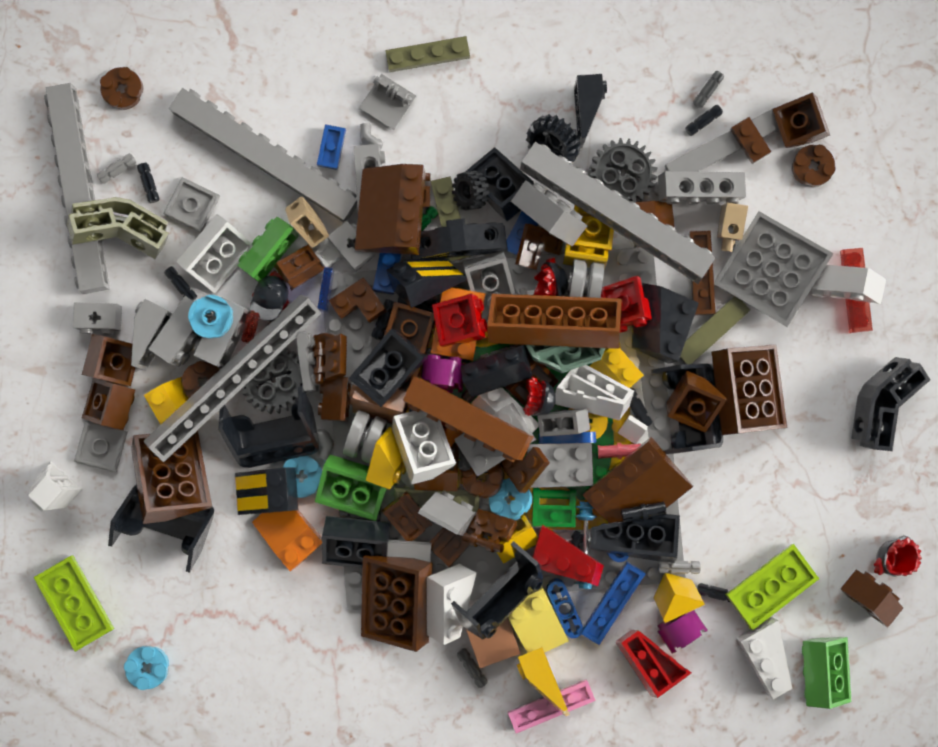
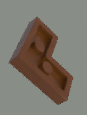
[515,224,563,270]
[329,277,387,323]
[500,447,550,493]

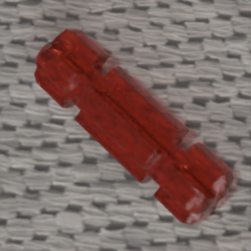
[241,310,260,344]

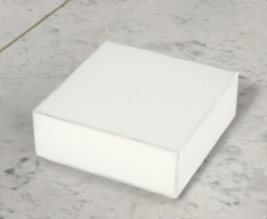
[314,240,343,270]
[618,415,648,444]

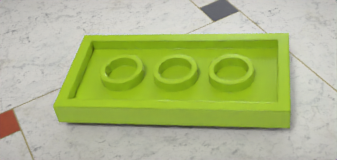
[725,544,819,630]
[33,555,115,652]

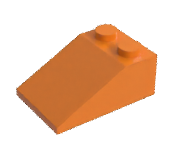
[431,287,486,361]
[252,510,322,571]

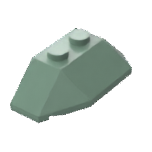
[525,345,605,373]

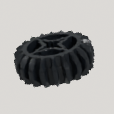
[526,114,581,164]

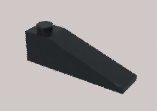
[590,514,680,563]

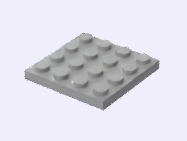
[714,211,834,327]

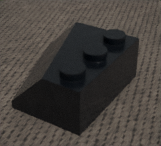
[632,283,699,364]

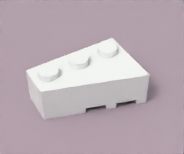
[810,265,886,304]
[555,365,634,420]
[28,462,82,510]
[427,564,476,645]
[736,617,792,699]

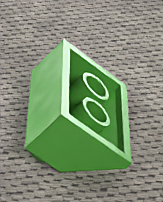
[237,217,299,282]
[315,454,387,521]
[802,637,852,709]

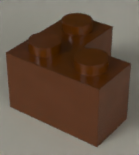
[841,569,903,628]

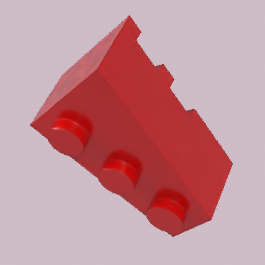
[533,525,604,586]
[615,630,692,698]

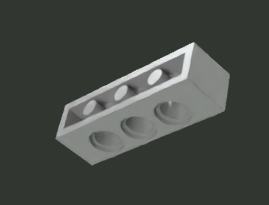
[354,144,386,210]
[658,171,746,205]

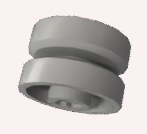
[567,259,604,298]
[343,410,388,463]

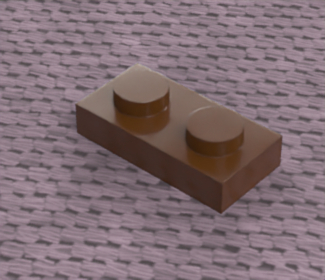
[730,117,771,164]

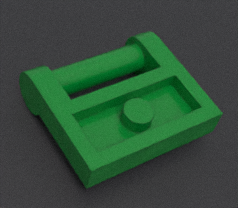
[532,487,576,527]

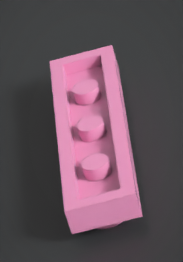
[508,679,596,733]

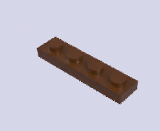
[689,230,716,316]

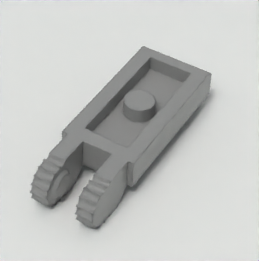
[297,331,319,392]

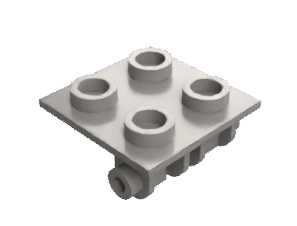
[359,74,416,130]

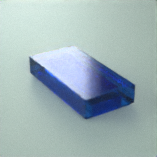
[317,267,335,312]

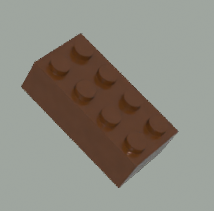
[385,302,435,392]

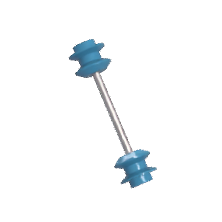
[574,502,597,589]

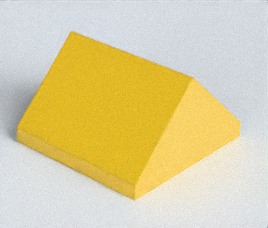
[563,243,608,270]
[653,573,705,623]

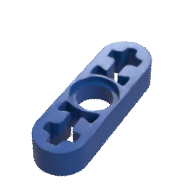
[539,432,596,444]
[547,578,583,638]

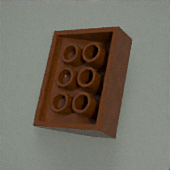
[355,164,426,255]
[711,345,787,435]
[131,430,212,524]
[583,437,693,523]
[361,556,432,652]

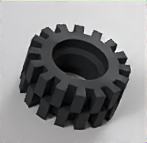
[452,171,489,211]

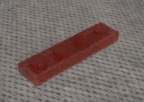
[840,248,873,333]

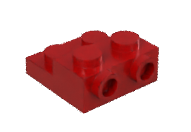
[601,276,652,333]
[432,293,488,347]

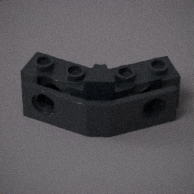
[411,218,508,260]
[851,357,931,452]

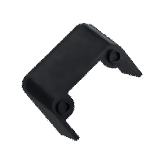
[651,363,723,454]
[218,386,319,468]
[108,484,214,573]
[451,541,543,639]

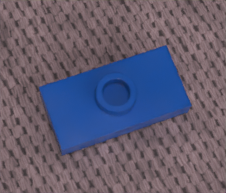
[506,211,539,256]

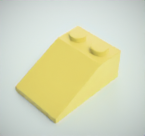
[508,586,569,653]

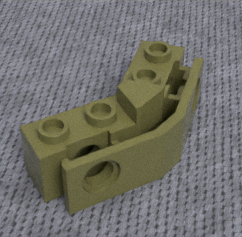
[67,197,169,259]

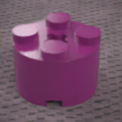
[421,355,464,393]
[657,610,708,654]

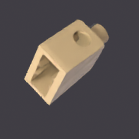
[285,197,329,248]
[717,203,748,252]

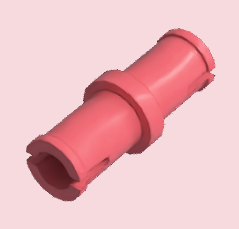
[598,443,641,460]

